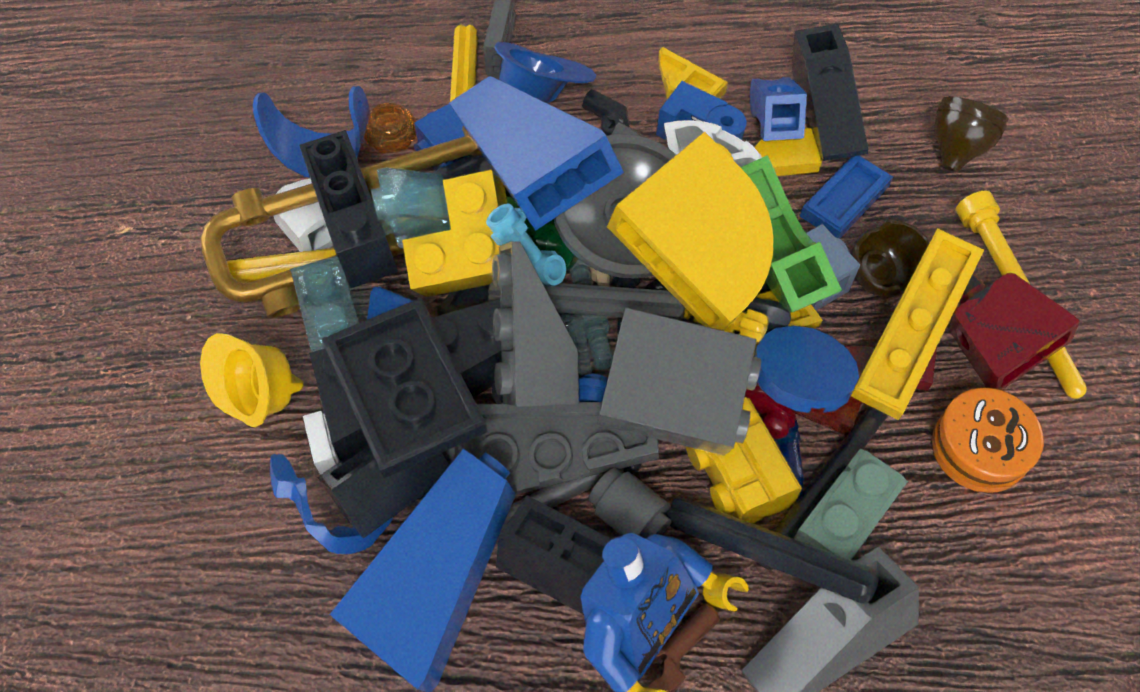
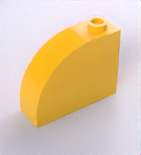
[607,132,774,331]

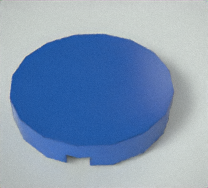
[753,325,859,413]

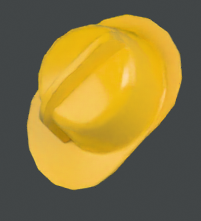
[200,333,304,428]

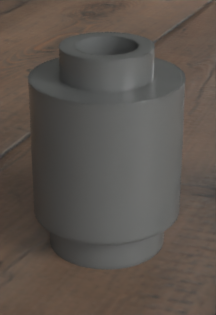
[588,468,671,539]

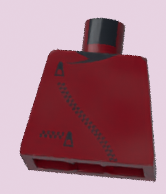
[950,273,1080,390]

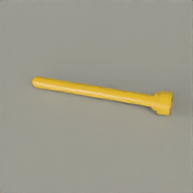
[955,191,1087,399]

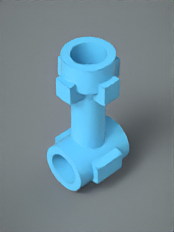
[486,203,566,286]

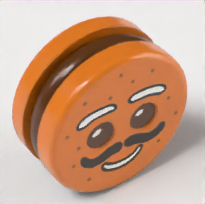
[932,388,1044,493]

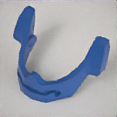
[270,454,393,554]

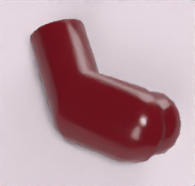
[745,384,796,439]

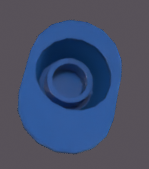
[494,42,597,104]

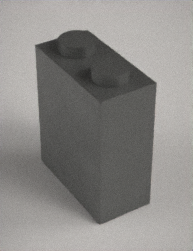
[597,307,761,456]

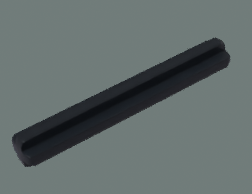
[666,497,878,603]

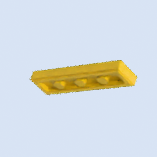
[851,228,984,420]

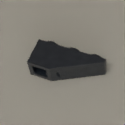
[792,24,869,161]
[299,130,398,288]

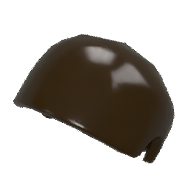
[850,219,929,298]

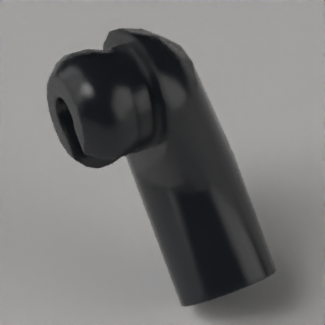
[582,89,630,136]

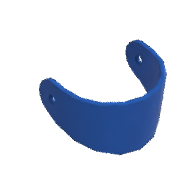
[253,86,370,178]

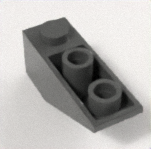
[492,242,579,407]
[742,547,919,692]

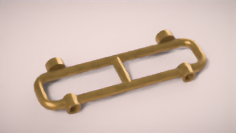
[201,126,483,319]

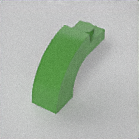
[741,155,842,312]

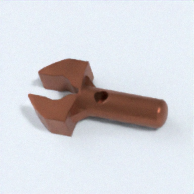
[648,604,720,692]

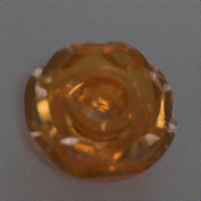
[364,102,417,154]

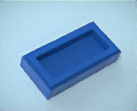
[800,155,893,239]

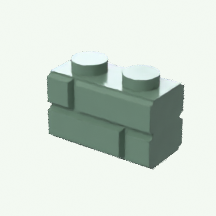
[794,449,908,560]

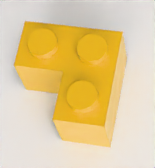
[402,170,507,297]

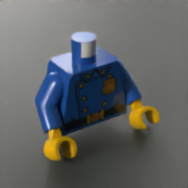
[580,532,749,692]

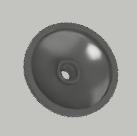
[553,134,677,278]

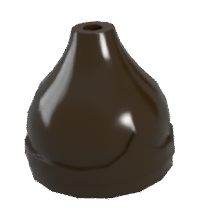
[934,96,1009,172]

